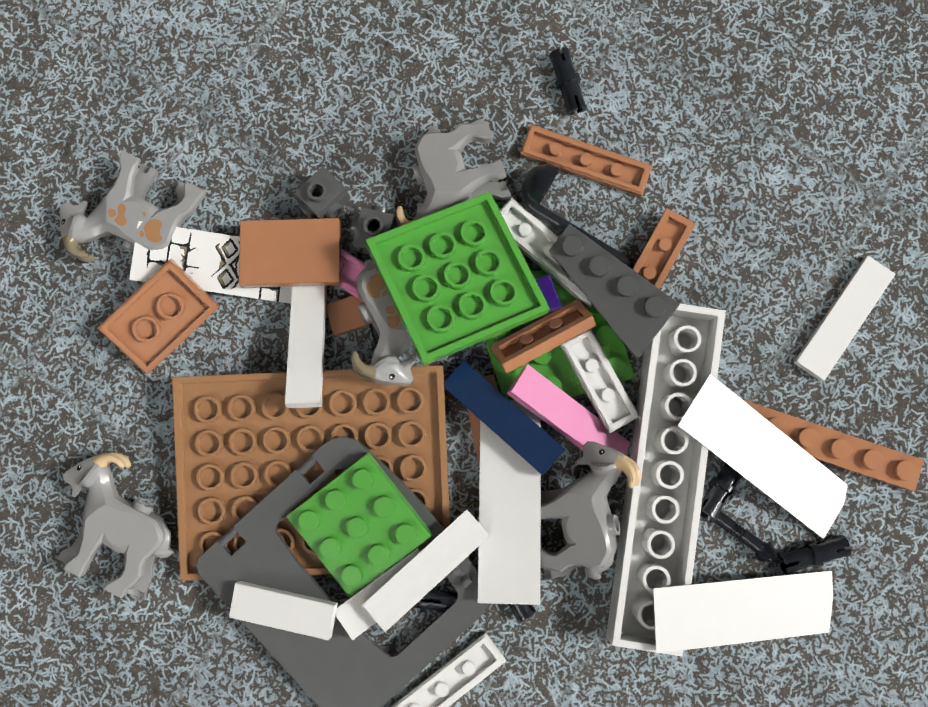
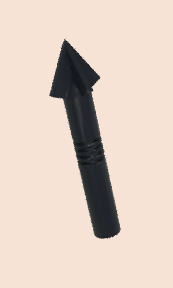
[702,497,782,564]

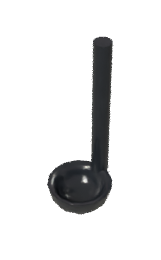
[521,164,633,267]

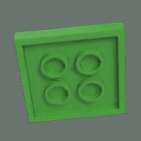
[286,452,432,597]

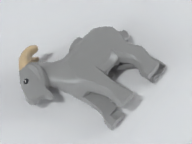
[396,118,511,226]
[540,441,641,581]
[57,452,174,601]

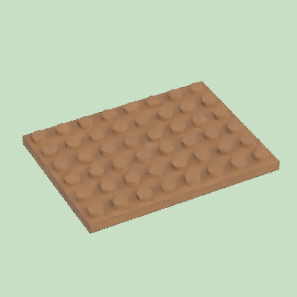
[172,365,450,581]

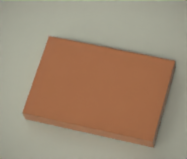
[239,218,341,288]
[97,258,220,375]

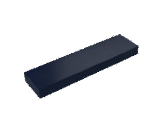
[444,361,565,476]

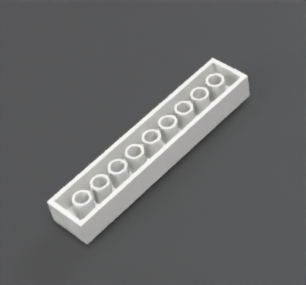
[606,304,726,657]

